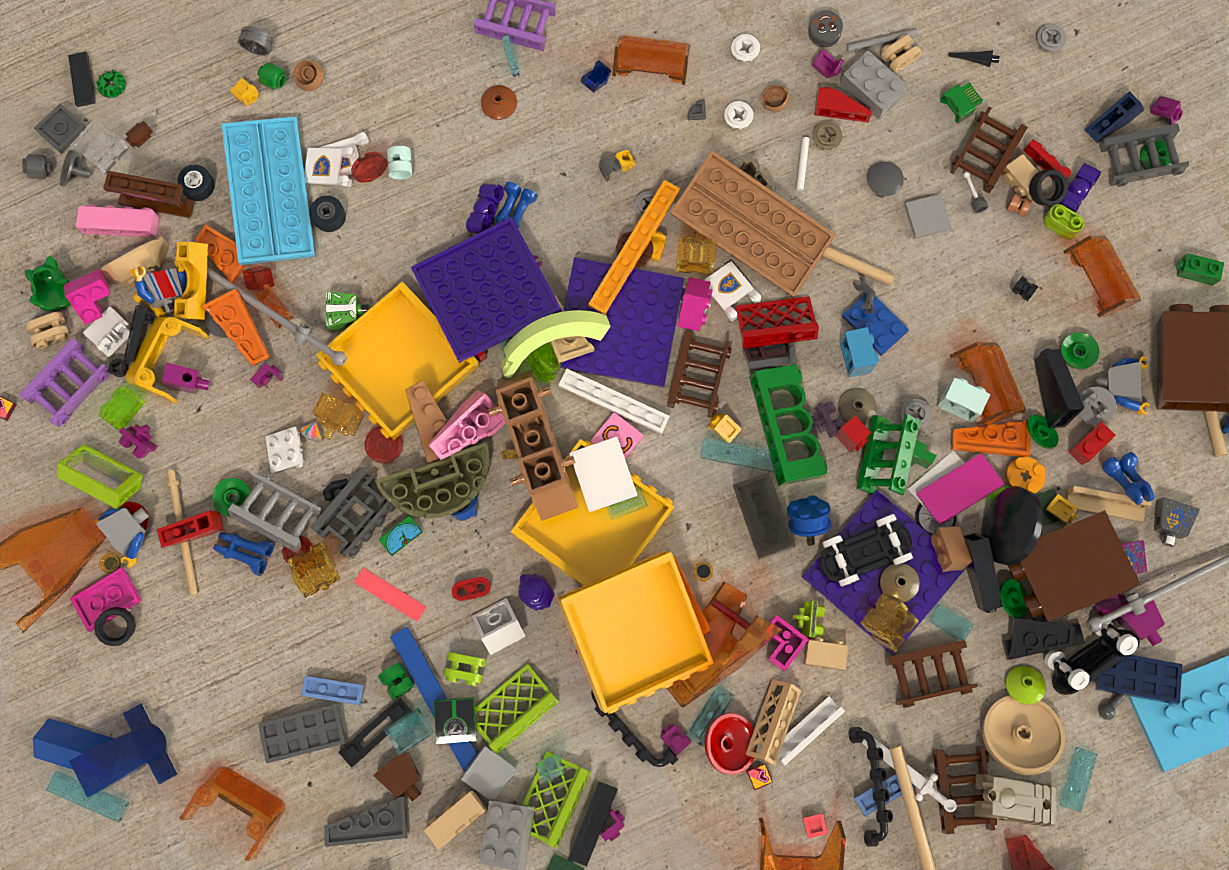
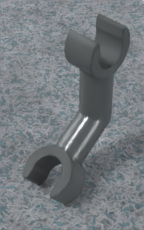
[853,277,875,314]

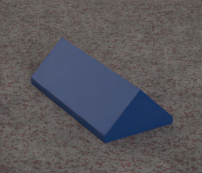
[33,718,124,781]

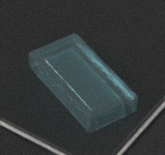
[502,35,520,77]
[606,488,647,521]
[929,604,974,641]

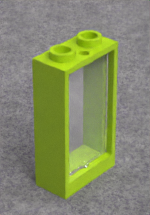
[57,444,143,509]

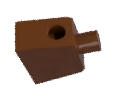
[373,750,422,802]

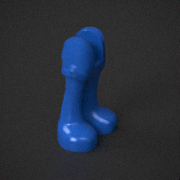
[495,181,538,229]
[1102,452,1155,505]
[213,532,274,576]

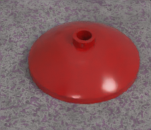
[705,713,757,775]

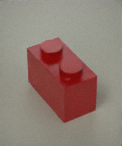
[835,415,871,453]
[1068,422,1116,465]

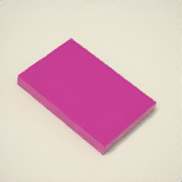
[70,567,142,632]

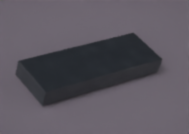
[68,52,95,107]

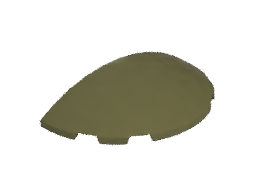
[375,442,490,518]

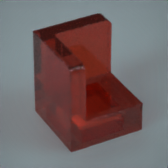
[243,266,275,291]

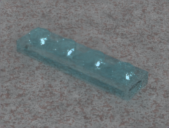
[700,438,775,473]
[46,771,129,822]

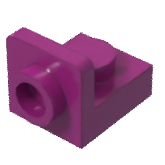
[250,363,283,388]
[660,724,691,756]

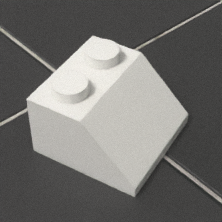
[472,598,526,655]

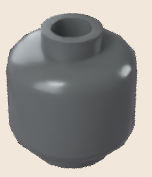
[22,154,52,179]

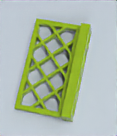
[475,664,559,754]
[522,751,591,848]

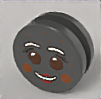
[808,10,843,47]

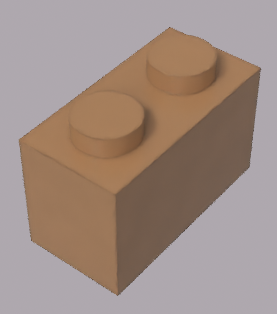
[930,526,973,572]

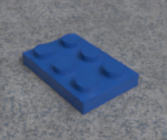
[842,294,909,356]

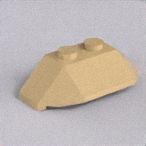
[100,236,169,287]

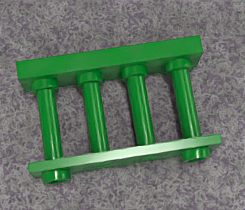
[856,414,920,495]

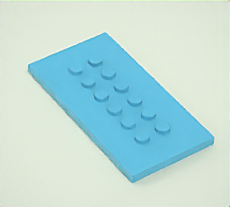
[222,117,315,265]
[1128,655,1229,772]

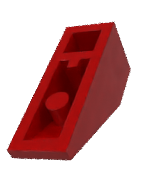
[814,87,872,123]
[156,510,225,548]

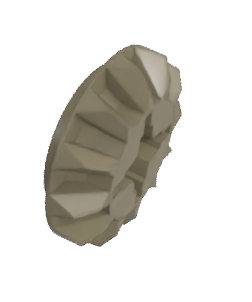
[813,122,842,150]

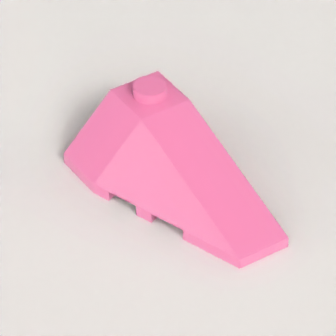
[428,390,506,459]

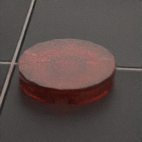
[351,152,388,183]
[364,426,403,464]

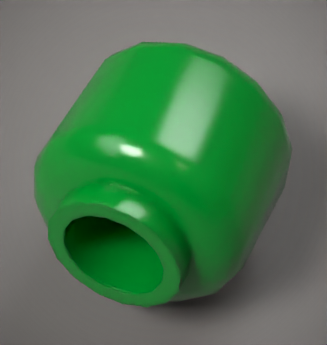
[257,62,286,90]

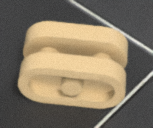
[880,35,923,73]
[25,312,69,349]

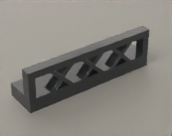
[568,781,618,867]

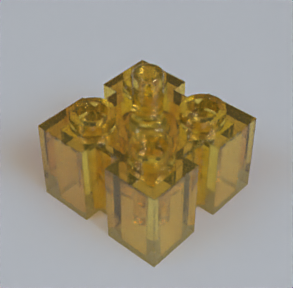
[676,231,717,275]
[312,392,364,440]
[288,541,341,598]
[861,592,919,652]

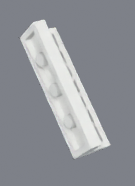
[778,696,845,765]

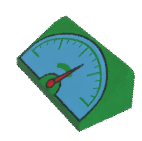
[379,516,423,556]

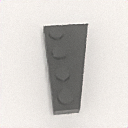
[324,796,408,847]

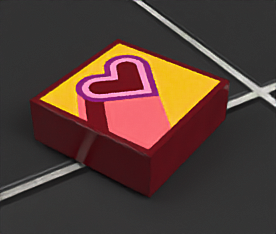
[0,396,17,421]
[746,763,773,790]

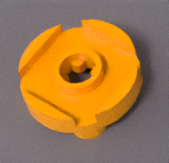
[1005,457,1045,494]

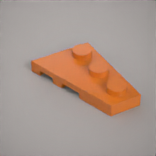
[195,224,246,284]

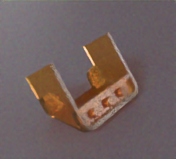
[612,36,691,85]
[1063,235,1141,317]
[950,342,1026,426]
[179,767,286,861]

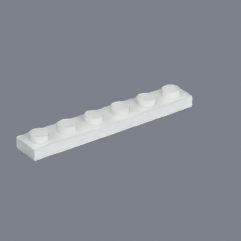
[558,369,670,435]

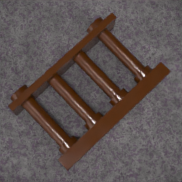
[950,107,1028,193]
[103,171,195,218]
[667,331,732,417]
[884,640,978,708]
[932,746,997,834]

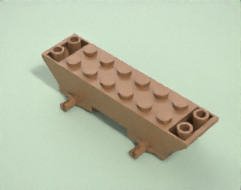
[487,370,579,521]

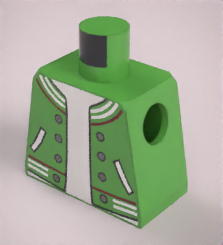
[325,292,370,332]

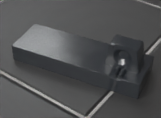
[123,305,155,362]

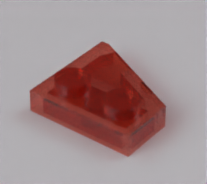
[1005,834,1055,870]

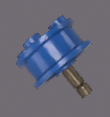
[787,495,831,546]

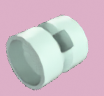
[387,146,412,180]

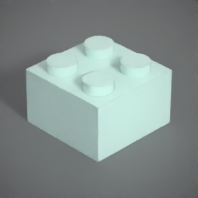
[937,378,990,423]

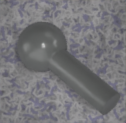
[1099,694,1127,720]

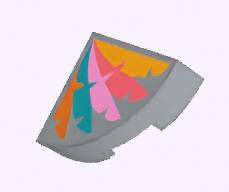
[298,422,324,442]

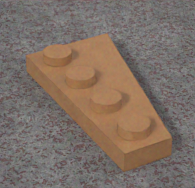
[405,380,447,465]

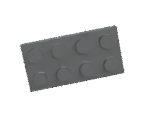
[258,704,346,763]

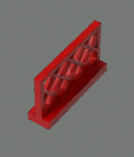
[735,296,819,349]

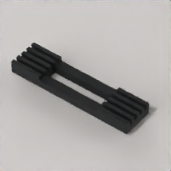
[338,698,413,768]

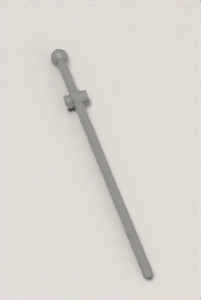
[172,247,347,366]
[1086,554,1229,632]

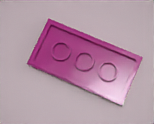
[916,454,1005,526]

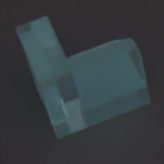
[535,754,565,784]

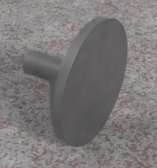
[60,150,90,187]

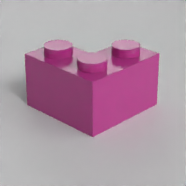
[64,269,110,325]
[677,277,713,331]
[763,615,809,672]

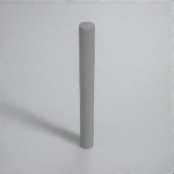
[846,28,918,52]

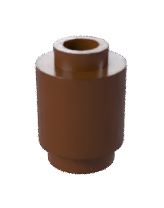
[125,121,153,148]

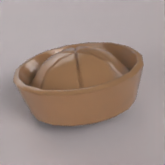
[293,60,324,91]

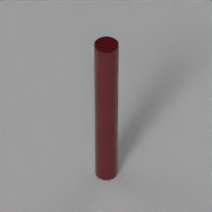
[711,599,762,638]

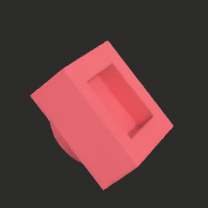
[802,813,828,839]

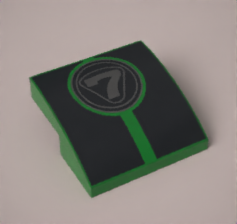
[434,697,477,744]

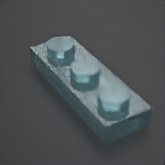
[686,685,735,747]
[1059,747,1098,813]

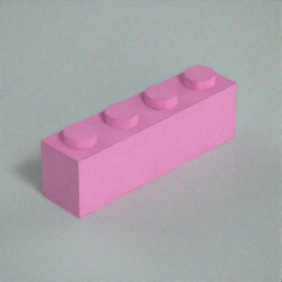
[76,204,159,238]

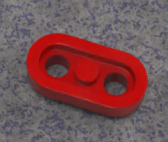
[452,577,491,601]

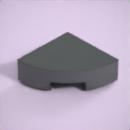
[688,100,706,121]

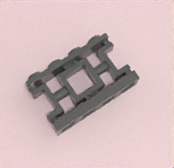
[310,468,396,559]

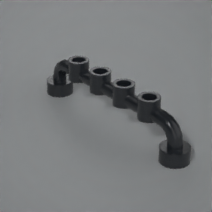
[591,690,679,767]
[848,727,893,847]

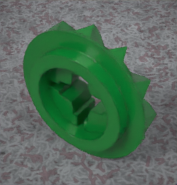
[96,69,126,98]

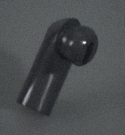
[322,478,348,501]

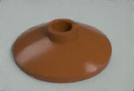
[481,85,517,120]

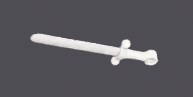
[862,737,956,812]

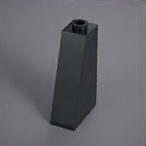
[1034,349,1085,429]
[963,533,1003,613]

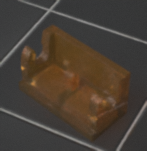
[255,284,294,329]

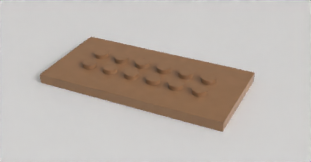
[670,150,836,298]

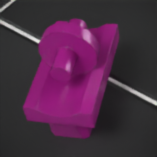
[119,425,158,459]

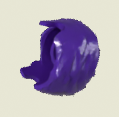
[518,573,555,611]

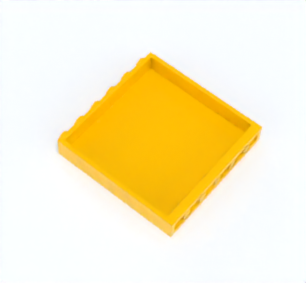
[316,282,479,441]
[511,439,674,586]
[557,550,713,714]

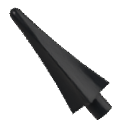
[948,50,1000,67]

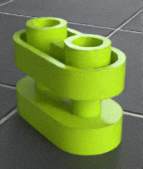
[1043,204,1085,240]
[443,652,486,686]

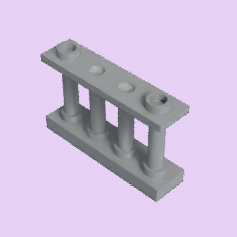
[228,472,322,553]

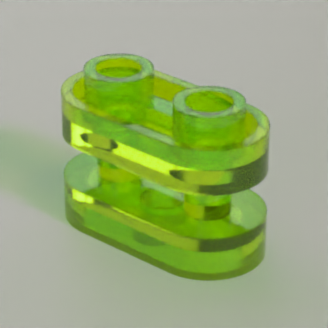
[526,343,561,383]

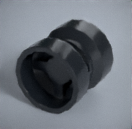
[1012,276,1038,301]

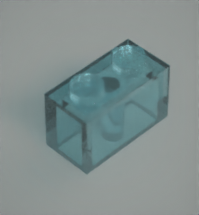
[383,708,434,756]

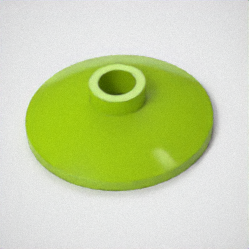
[1005,666,1046,705]

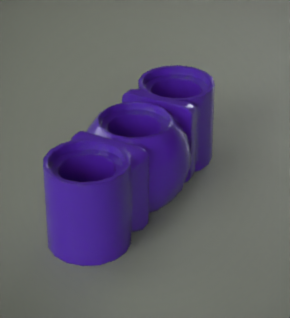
[1058,163,1101,213]
[466,183,504,234]

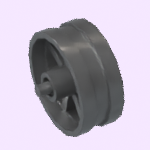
[237,26,274,56]

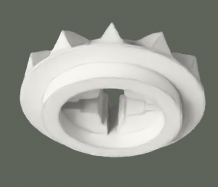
[731,34,760,63]
[724,101,753,130]

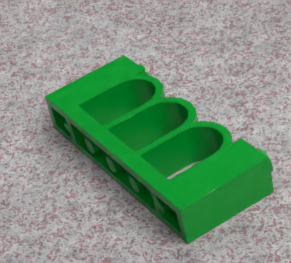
[749,364,828,486]

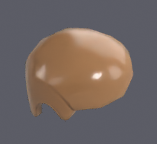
[761,84,789,112]

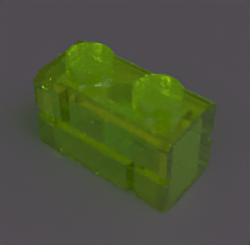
[99,385,146,431]

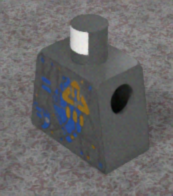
[1154,497,1200,547]

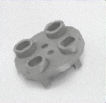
[1079,386,1117,425]

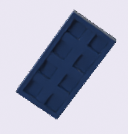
[1095,655,1182,705]

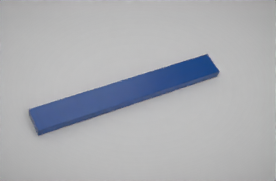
[390,627,478,772]

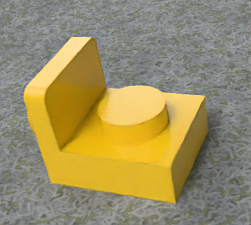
[230,78,259,107]
[650,231,667,263]
[707,413,741,444]
[1046,494,1078,527]

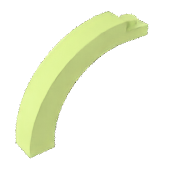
[501,310,610,379]

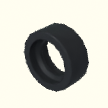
[1029,170,1068,206]
[94,607,136,646]

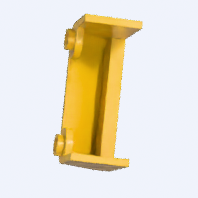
[126,317,209,404]

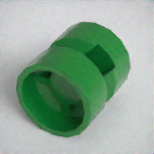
[378,662,414,700]

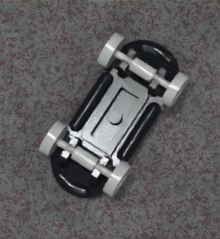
[819,514,913,587]
[1045,616,1140,695]

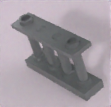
[1100,124,1189,187]

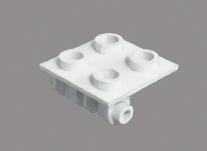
[83,307,131,357]
[265,426,305,473]

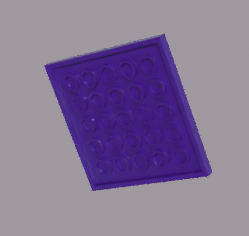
[411,217,562,363]
[552,257,684,388]
[802,490,968,655]

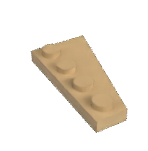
[550,295,594,363]

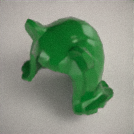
[25,256,71,312]

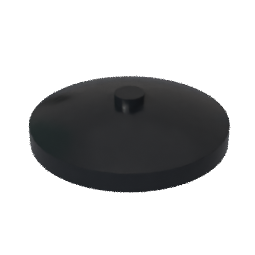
[981,486,1043,565]

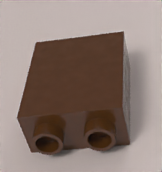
[1157,304,1229,412]
[1007,510,1141,622]

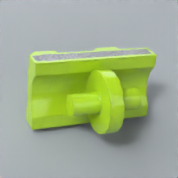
[792,601,825,638]

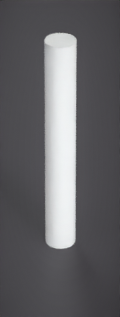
[796,137,809,191]

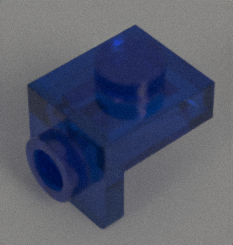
[580,60,612,93]

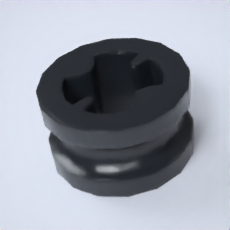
[109,359,129,377]

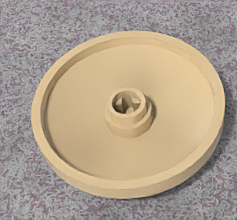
[982,695,1065,775]

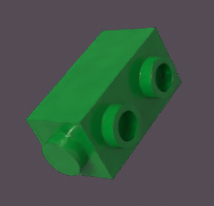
[1176,253,1224,286]

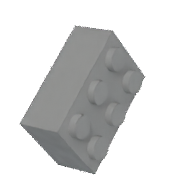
[840,51,908,119]
[479,800,535,870]

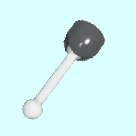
[963,171,988,213]

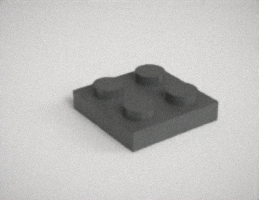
[34,103,88,154]

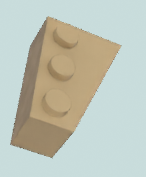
[424,790,488,850]

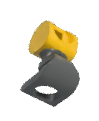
[599,150,636,181]

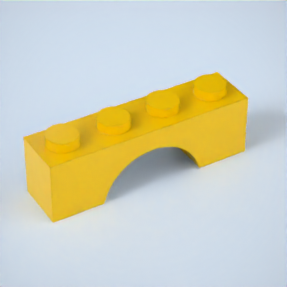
[174,242,208,320]

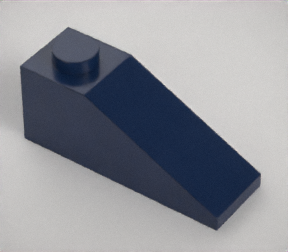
[1084,91,1144,143]

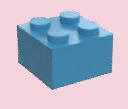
[839,327,879,378]

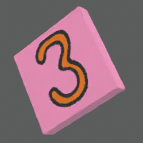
[590,412,644,459]

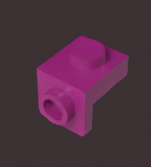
[811,49,844,78]
[1151,96,1183,125]
[1095,593,1128,616]
[600,809,625,842]

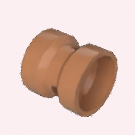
[1006,193,1032,217]

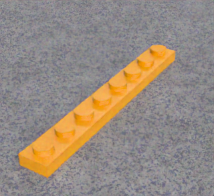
[588,180,680,315]

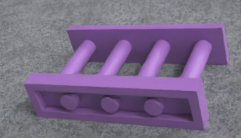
[474,0,556,52]
[19,338,110,427]

